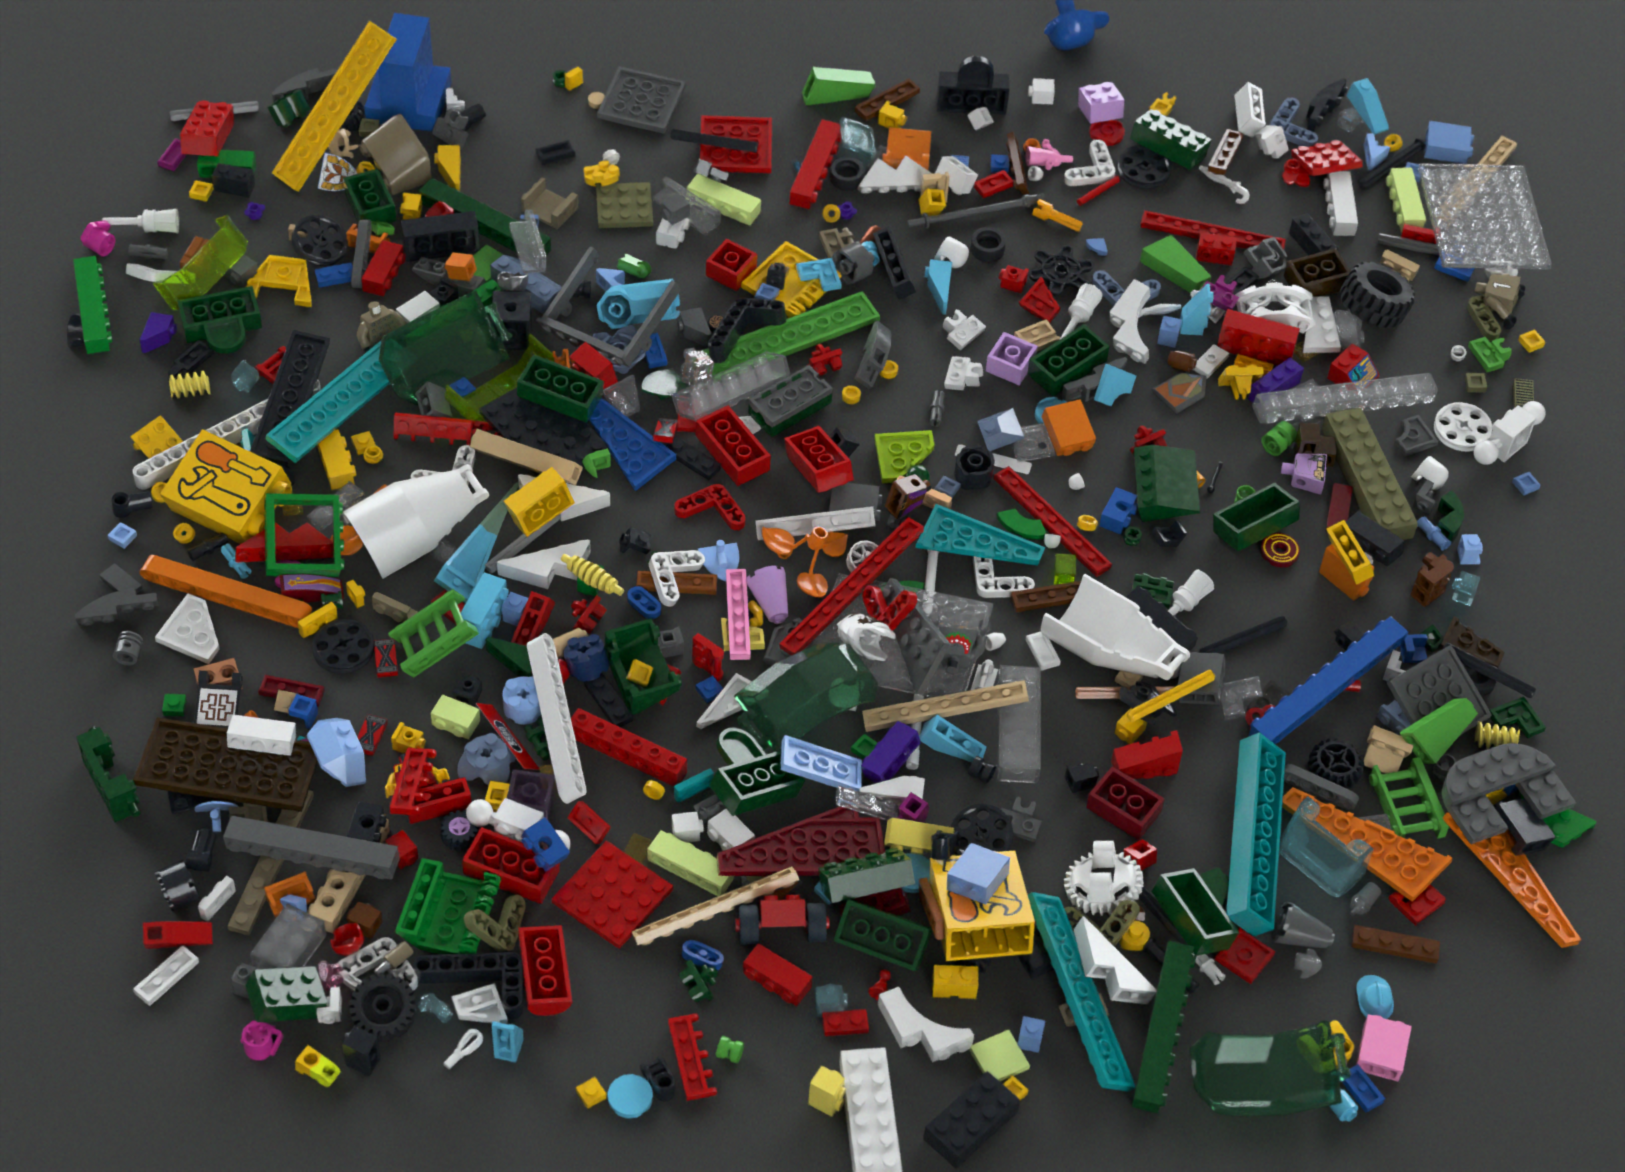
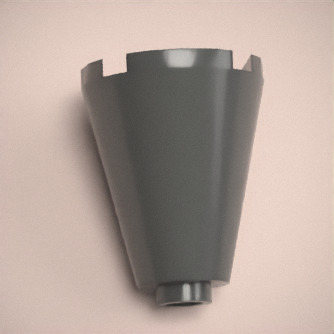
[1272,901,1335,949]

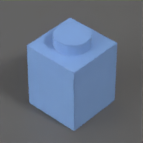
[1157,316,1182,348]
[502,592,528,626]
[1018,1016,1045,1053]

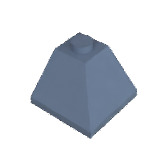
[977,408,1025,451]

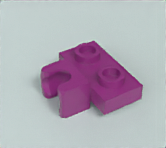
[1202,275,1240,311]

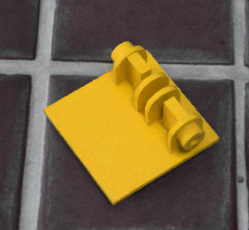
[130,415,183,459]

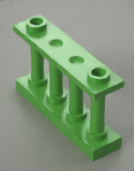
[388,589,479,678]
[1369,757,1449,838]

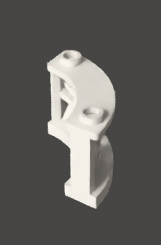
[1236,283,1316,333]

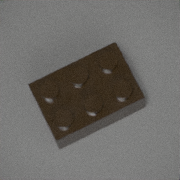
[1284,249,1350,297]

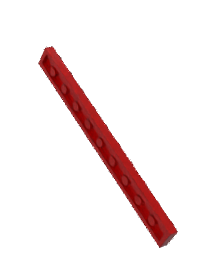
[779,517,924,658]

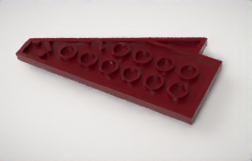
[716,801,885,876]

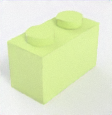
[431,694,480,739]

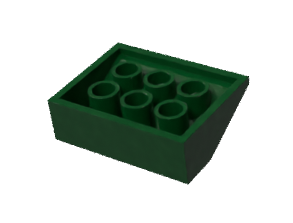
[1134,445,1200,522]

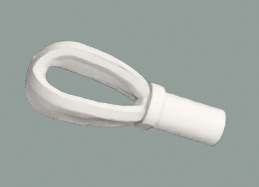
[443,1029,483,1069]

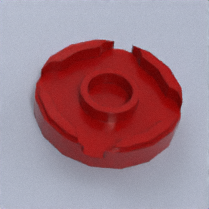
[1089,119,1125,146]

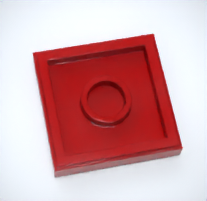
[1215,928,1276,984]

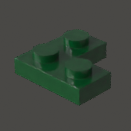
[1489,696,1546,738]

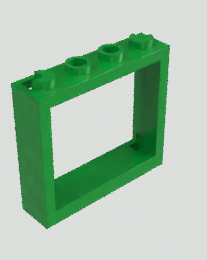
[264,493,344,577]

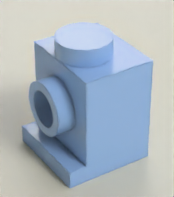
[1457,534,1483,564]

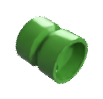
[1261,421,1297,456]

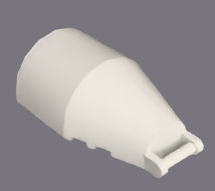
[342,464,489,579]
[1041,574,1190,680]

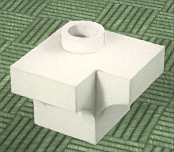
[1255,125,1289,158]

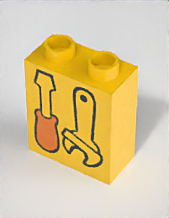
[160,429,292,544]
[929,851,1035,961]

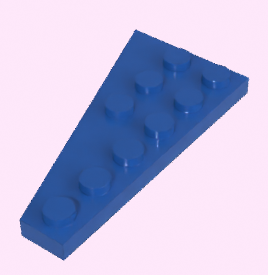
[589,398,676,491]

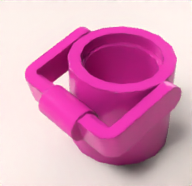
[80,220,116,256]
[241,1020,283,1060]

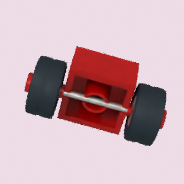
[735,895,830,945]

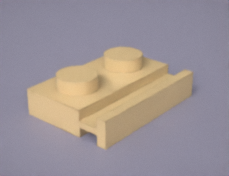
[920,172,950,202]
[1014,319,1060,352]

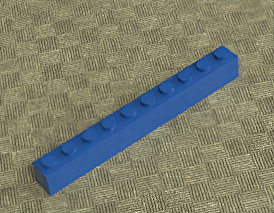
[1248,616,1408,745]

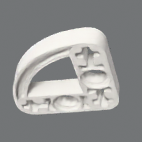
[337,937,418,991]

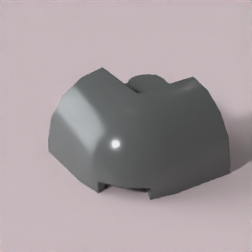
[1243,237,1288,278]

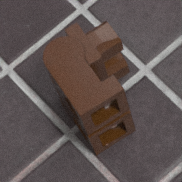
[1410,552,1454,607]

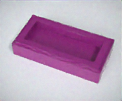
[157,138,187,171]

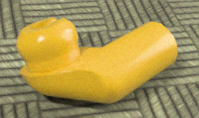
[748,600,763,628]

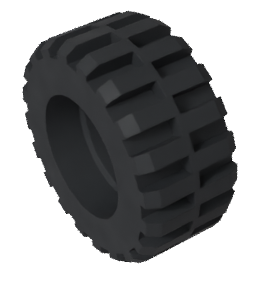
[1340,261,1415,328]

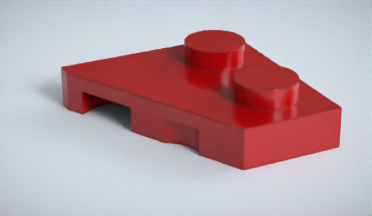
[1019,277,1060,323]

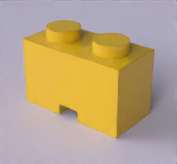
[932,965,978,999]

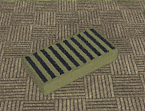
[1513,378,1534,408]

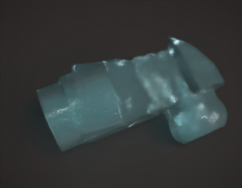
[417,993,453,1023]

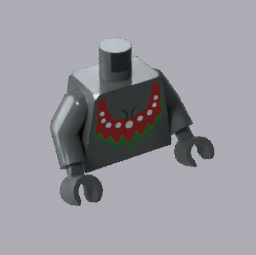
[929,615,992,674]

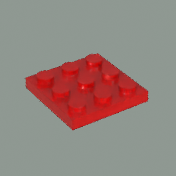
[1291,140,1363,176]

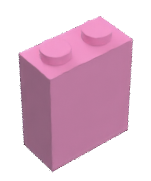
[1356,1014,1412,1082]

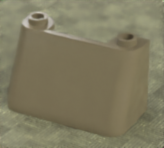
[359,114,431,196]

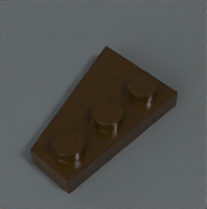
[1440,616,1505,668]

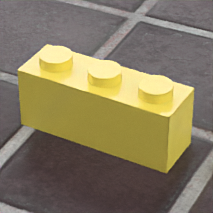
[884,818,954,855]

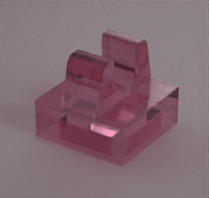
[318,961,344,992]

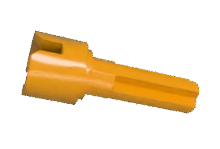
[1032,199,1083,232]

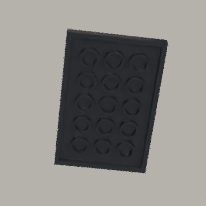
[479,388,609,477]

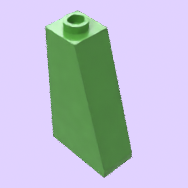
[802,67,875,105]
[1140,235,1211,293]
[1399,698,1478,764]

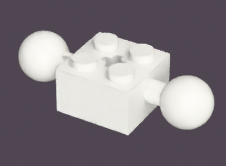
[1474,401,1545,465]
[466,798,571,850]

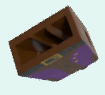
[885,474,931,519]

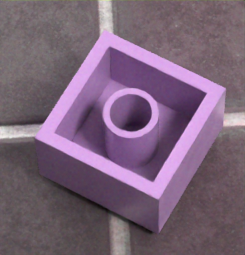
[1078,82,1124,123]
[986,332,1038,385]

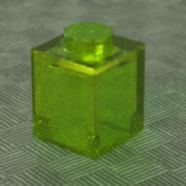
[1054,553,1076,584]

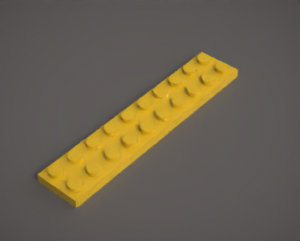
[272,21,397,192]

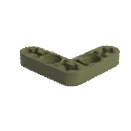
[1467,294,1518,341]
[464,895,526,953]
[1064,900,1140,947]

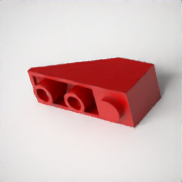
[143,921,213,949]

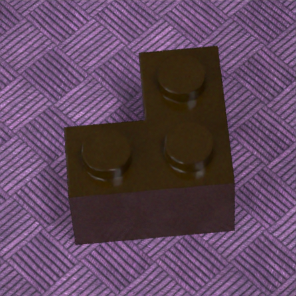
[1293,423,1337,467]

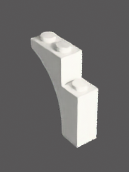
[1110,279,1150,364]
[878,987,974,1062]

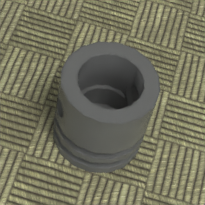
[113,631,143,665]

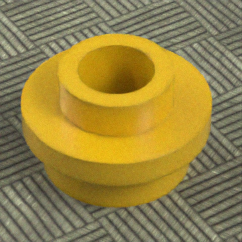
[822,204,841,223]
[363,445,383,464]

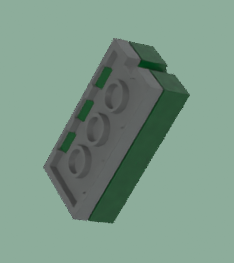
[748,365,833,437]

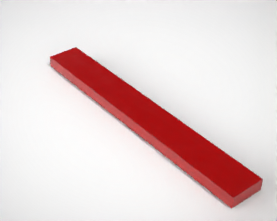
[1140,210,1286,249]
[994,466,1112,577]

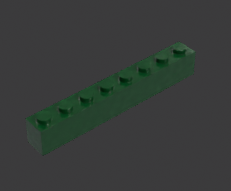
[419,178,551,264]
[1132,941,1196,1114]

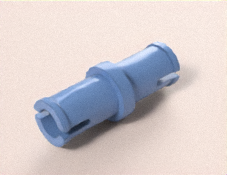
[1417,516,1451,551]

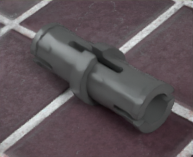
[129,244,168,260]
[929,390,945,427]

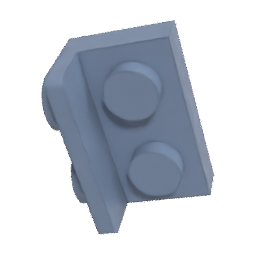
[1377,700,1411,736]

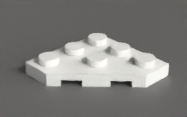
[155,593,220,664]

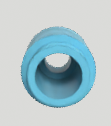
[1326,1087,1358,1121]

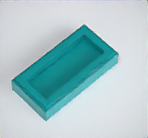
[674,768,714,803]

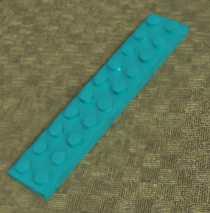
[265,335,417,463]
[1027,892,1136,1092]

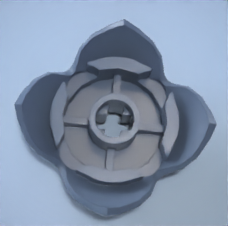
[593,325,646,374]
[458,733,516,785]

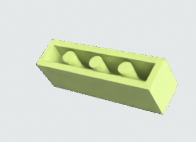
[1386,168,1426,232]
[687,174,761,226]
[647,830,734,896]

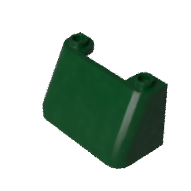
[604,618,682,715]

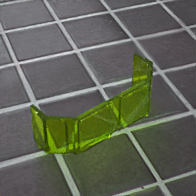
[153,215,248,310]
[445,334,554,421]

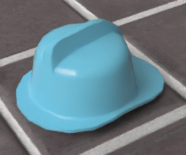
[1357,975,1394,1019]

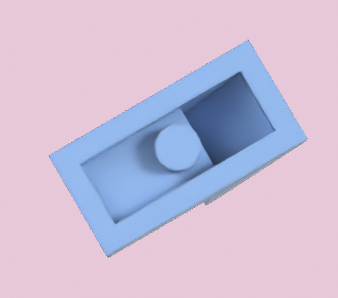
[1364,133,1390,171]
[596,268,625,292]

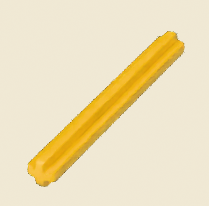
[1127,670,1215,722]

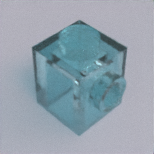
[231,360,259,393]
[1452,571,1481,606]
[814,984,848,1017]

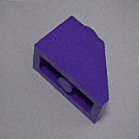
[140,312,177,353]

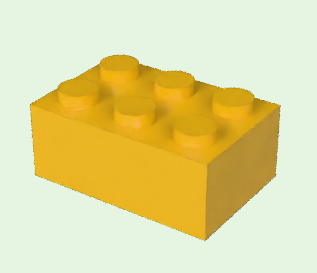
[504,467,575,537]

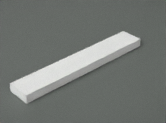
[756,506,875,541]

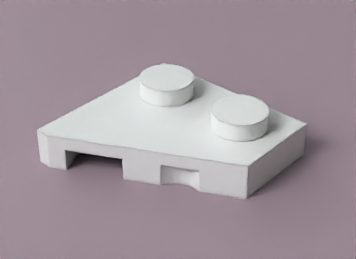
[452,984,508,1024]

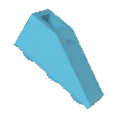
[1180,284,1213,335]

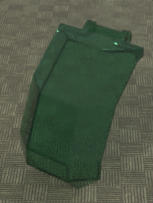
[379,290,512,406]
[734,642,879,752]
[1190,1020,1351,1116]

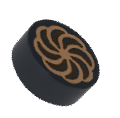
[708,315,724,332]

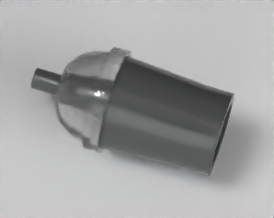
[1350,882,1381,916]

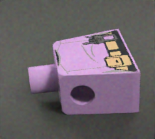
[1281,453,1327,494]

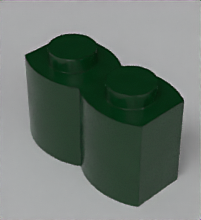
[267,90,310,127]

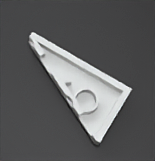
[696,673,769,729]

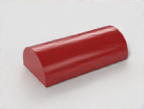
[518,925,572,1016]

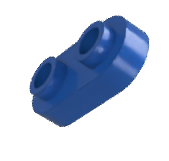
[627,586,661,619]
[681,940,724,970]

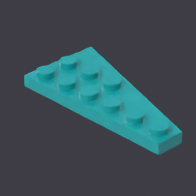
[915,504,1045,566]

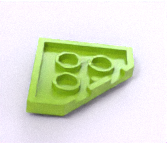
[874,430,934,483]

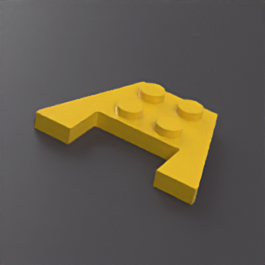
[246,255,312,307]

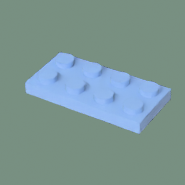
[781,735,862,794]

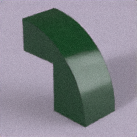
[1437,490,1464,543]

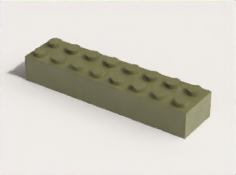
[1322,407,1418,540]

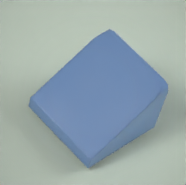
[280,894,307,920]

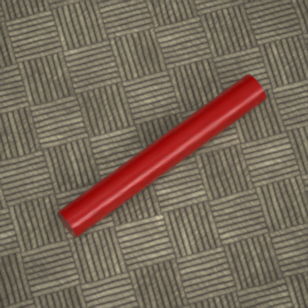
[1077,176,1120,206]

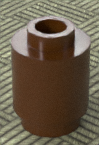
[1168,350,1197,372]

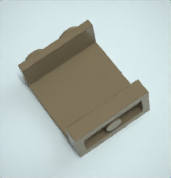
[521,177,578,229]

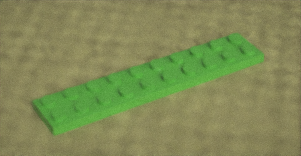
[697,291,880,383]

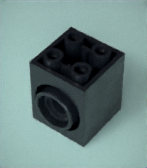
[491,291,532,350]

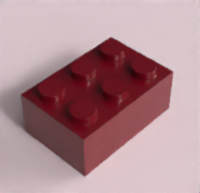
[1086,767,1165,840]

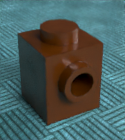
[346,901,383,939]

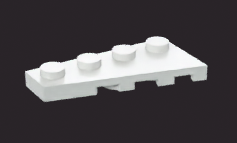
[1303,296,1341,353]

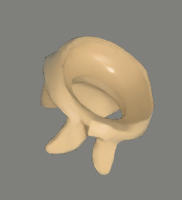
[328,128,358,158]

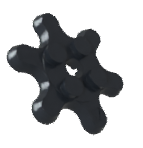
[1029,245,1094,297]

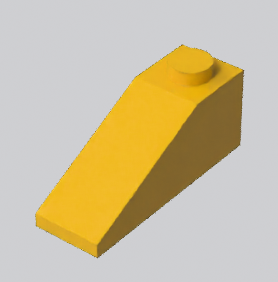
[434,145,461,192]

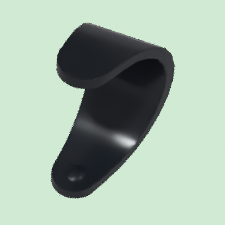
[67,313,84,347]

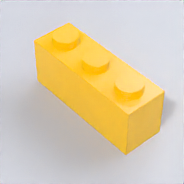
[317,429,357,490]
[1326,520,1374,585]

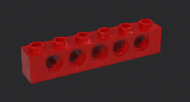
[571,708,687,787]

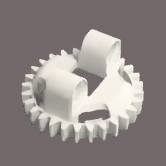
[1064,841,1143,916]

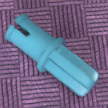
[221,543,252,579]

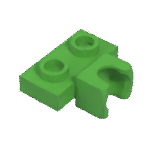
[1468,337,1512,372]

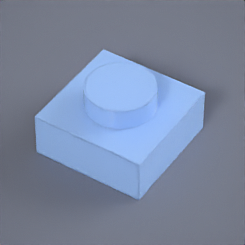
[108,522,137,549]

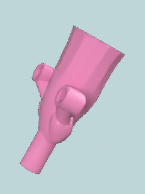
[1025,139,1073,170]

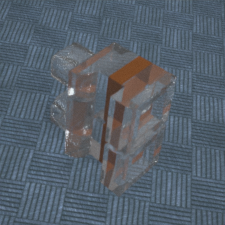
[681,348,714,395]

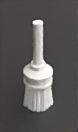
[102,209,179,233]
[1059,283,1102,340]
[1168,569,1214,615]

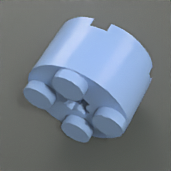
[503,676,541,725]

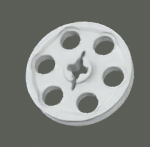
[1434,402,1492,452]

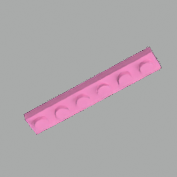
[726,569,751,660]

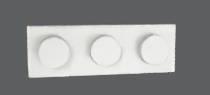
[133,946,199,1006]

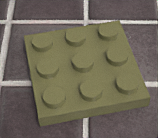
[596,182,653,228]

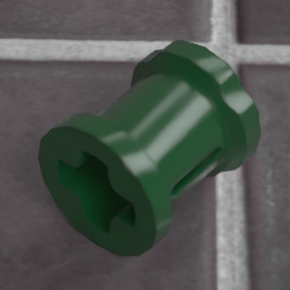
[321,591,343,609]

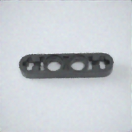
[351,220,372,289]
[1284,764,1359,810]

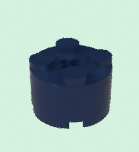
[564,634,609,681]

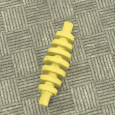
[561,554,624,596]

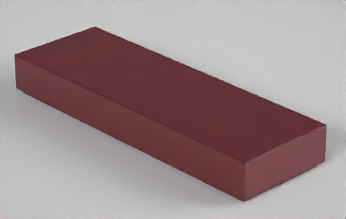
[1325,483,1353,531]
[258,675,325,707]

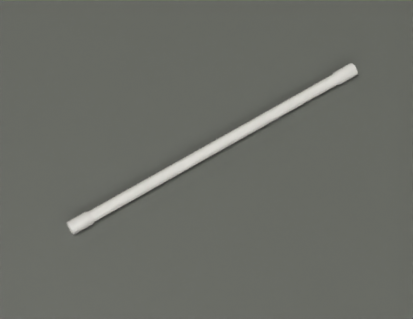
[906,550,939,770]

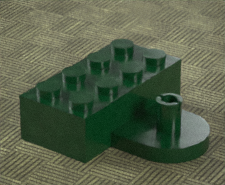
[177,286,262,354]
[709,728,805,816]

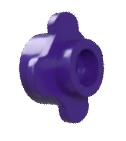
[244,202,265,220]
[837,202,857,220]

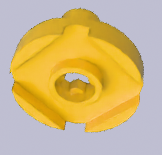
[583,161,620,186]

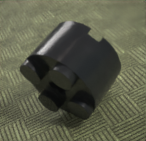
[954,445,995,490]
[155,860,201,911]

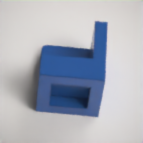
[1400,634,1428,663]
[288,694,318,729]

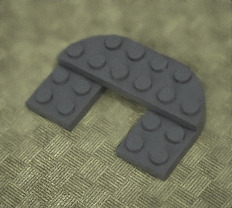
[1442,743,1576,844]

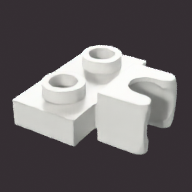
[943,310,986,350]
[944,356,983,390]

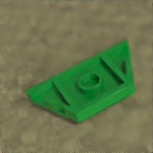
[1519,792,1597,848]

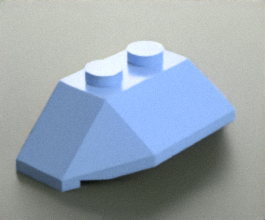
[307,718,366,787]

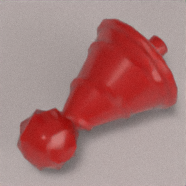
[868,969,891,1000]

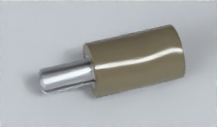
[375,941,413,975]

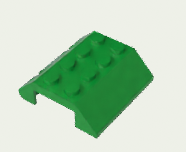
[395,858,502,955]

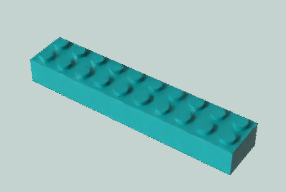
[1226,732,1286,937]

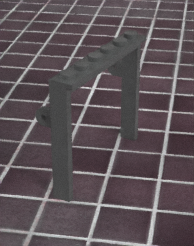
[536,246,681,367]

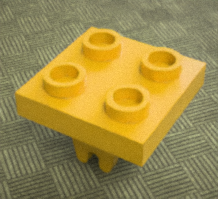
[1218,365,1264,400]

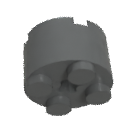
[832,241,874,285]

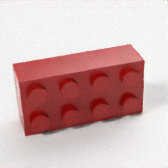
[180,101,234,156]
[1217,309,1300,366]
[696,405,771,486]
[784,426,854,493]
[462,827,560,904]

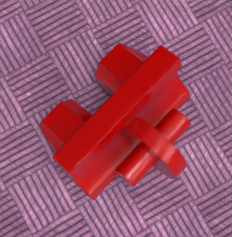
[807,344,843,377]
[1130,426,1167,454]
[571,595,607,634]

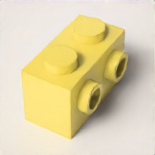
[808,1066,846,1117]

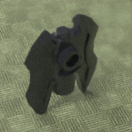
[1119,681,1177,725]

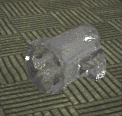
[1294,948,1322,979]

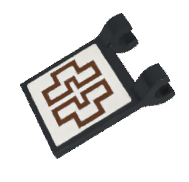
[194,670,243,729]

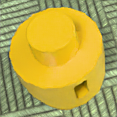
[1119,920,1150,951]

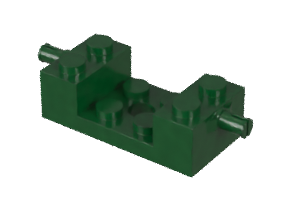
[76,727,141,822]

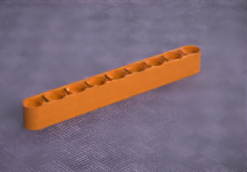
[139,555,312,628]

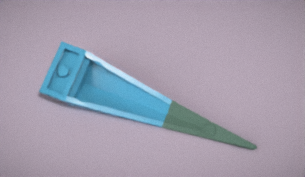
[434,482,519,603]

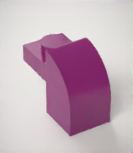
[897,792,929,823]

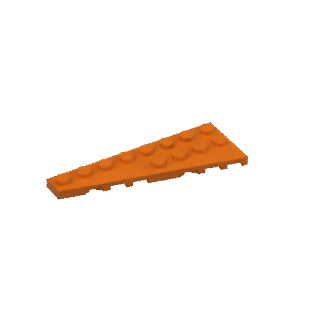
[1282,787,1452,902]
[1443,813,1581,948]

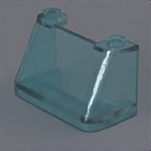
[1279,796,1374,897]

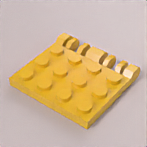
[741,241,842,318]

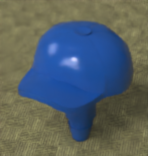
[1044,0,1109,51]

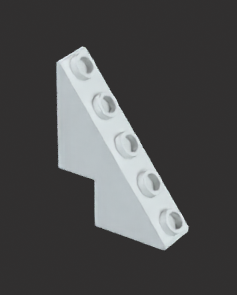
[857,156,932,193]
[518,474,610,521]
[497,539,590,589]
[1074,917,1157,1004]

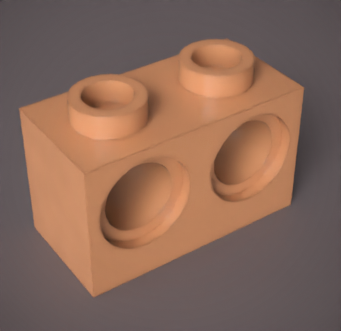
[194,658,242,689]

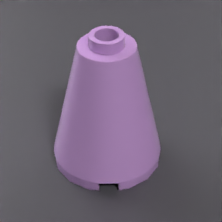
[746,566,788,624]

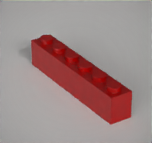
[789,120,844,210]

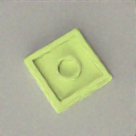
[969,1030,1030,1081]

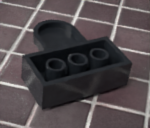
[936,55,1010,114]

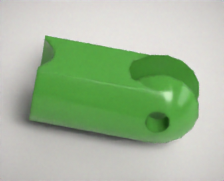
[617,254,651,279]

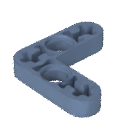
[1270,98,1318,147]
[1092,271,1161,307]

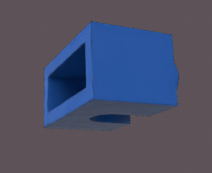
[1099,487,1138,535]
[521,817,570,872]

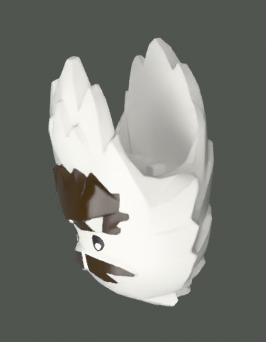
[837,613,895,661]

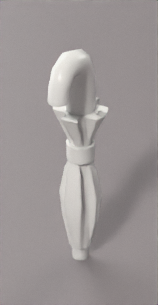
[1199,165,1250,204]
[1139,304,1181,317]

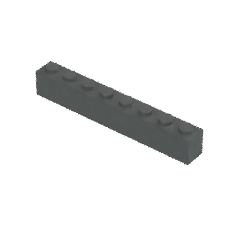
[223,816,400,880]

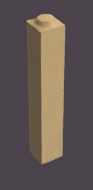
[470,429,583,485]

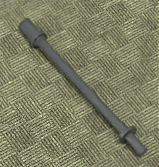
[907,193,1045,229]

